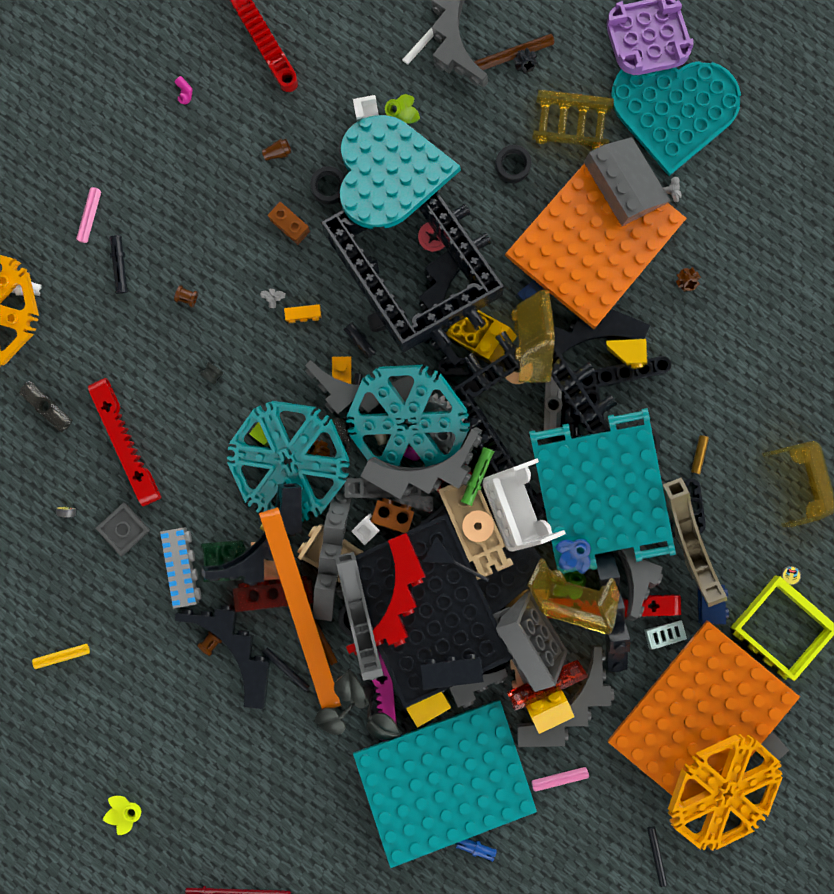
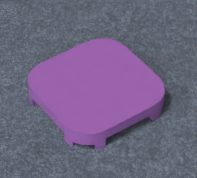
[606,0,694,75]

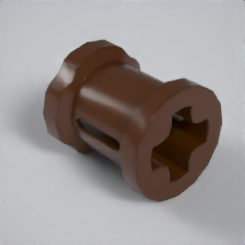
[174,285,198,307]
[197,631,222,656]

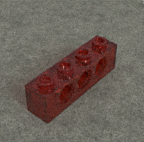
[233,576,314,612]

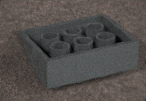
[584,137,670,226]
[496,590,568,692]

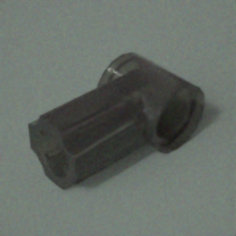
[328,418,352,455]

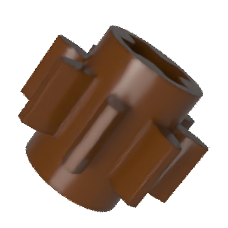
[676,267,701,292]
[306,440,330,457]

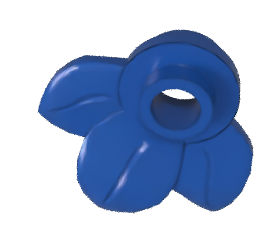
[555,539,591,574]

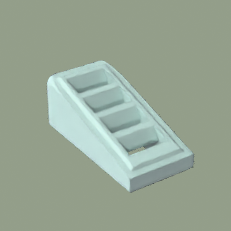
[644,620,687,650]

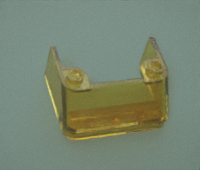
[512,290,554,382]
[762,441,834,527]
[528,558,620,634]

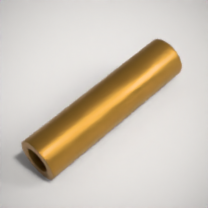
[691,435,709,475]

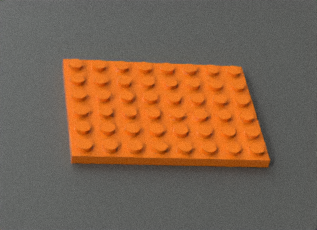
[505,147,686,329]
[607,620,800,818]

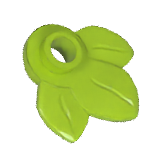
[385,94,420,124]

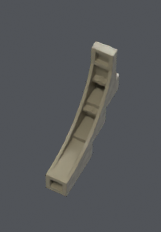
[663,477,727,607]

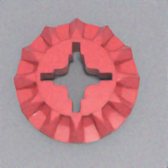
[418,223,445,252]

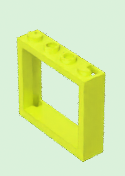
[731,576,834,681]

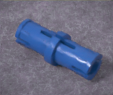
[456,839,497,862]

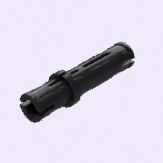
[109,235,128,294]

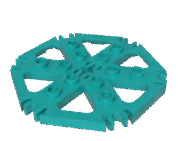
[346,365,470,467]
[227,401,350,521]

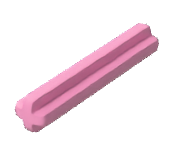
[76,187,101,243]
[532,767,589,791]

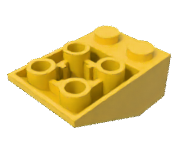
[446,310,517,364]

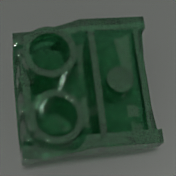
[201,540,246,582]

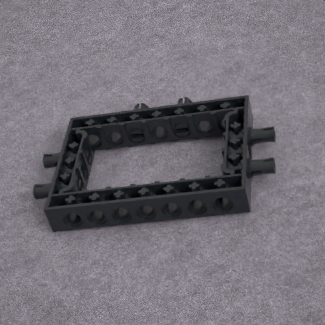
[322,192,504,353]
[453,329,617,520]

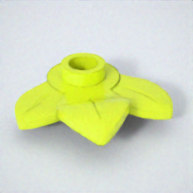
[103,796,141,835]

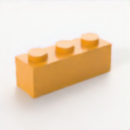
[284,304,322,323]

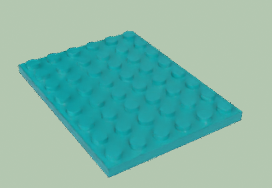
[353,699,537,868]

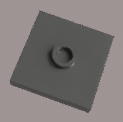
[95,502,151,557]

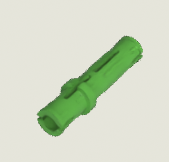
[460,447,494,506]

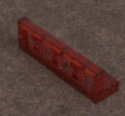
[507,659,588,711]

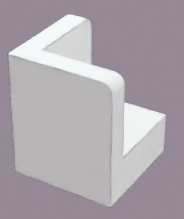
[353,95,379,122]
[351,514,380,545]

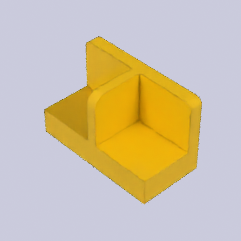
[406,692,451,728]

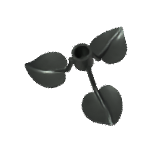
[315,669,402,740]

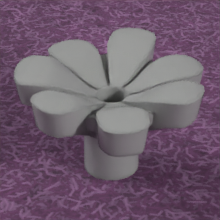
[663,177,682,202]
[260,289,286,308]

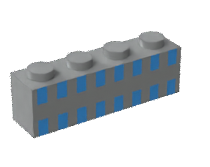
[160,527,201,608]

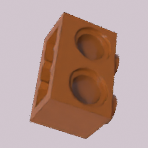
[267,202,310,245]
[371,498,414,533]

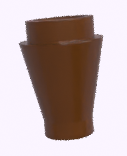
[262,139,291,161]

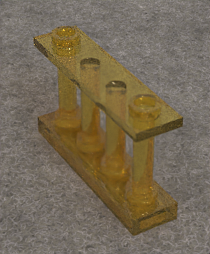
[532,90,614,150]

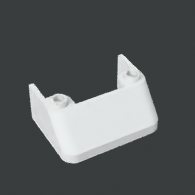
[483,458,565,551]

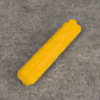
[32,644,90,669]

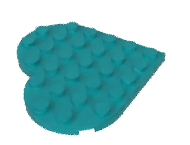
[611,61,741,176]
[340,115,461,229]

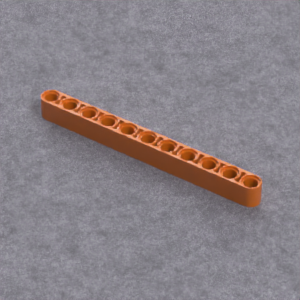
[259,507,341,709]

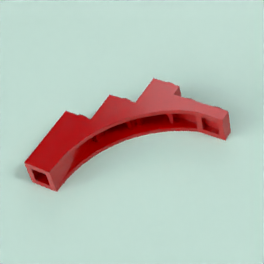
[346,533,426,656]

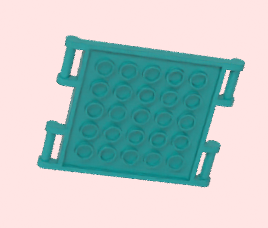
[529,408,676,576]

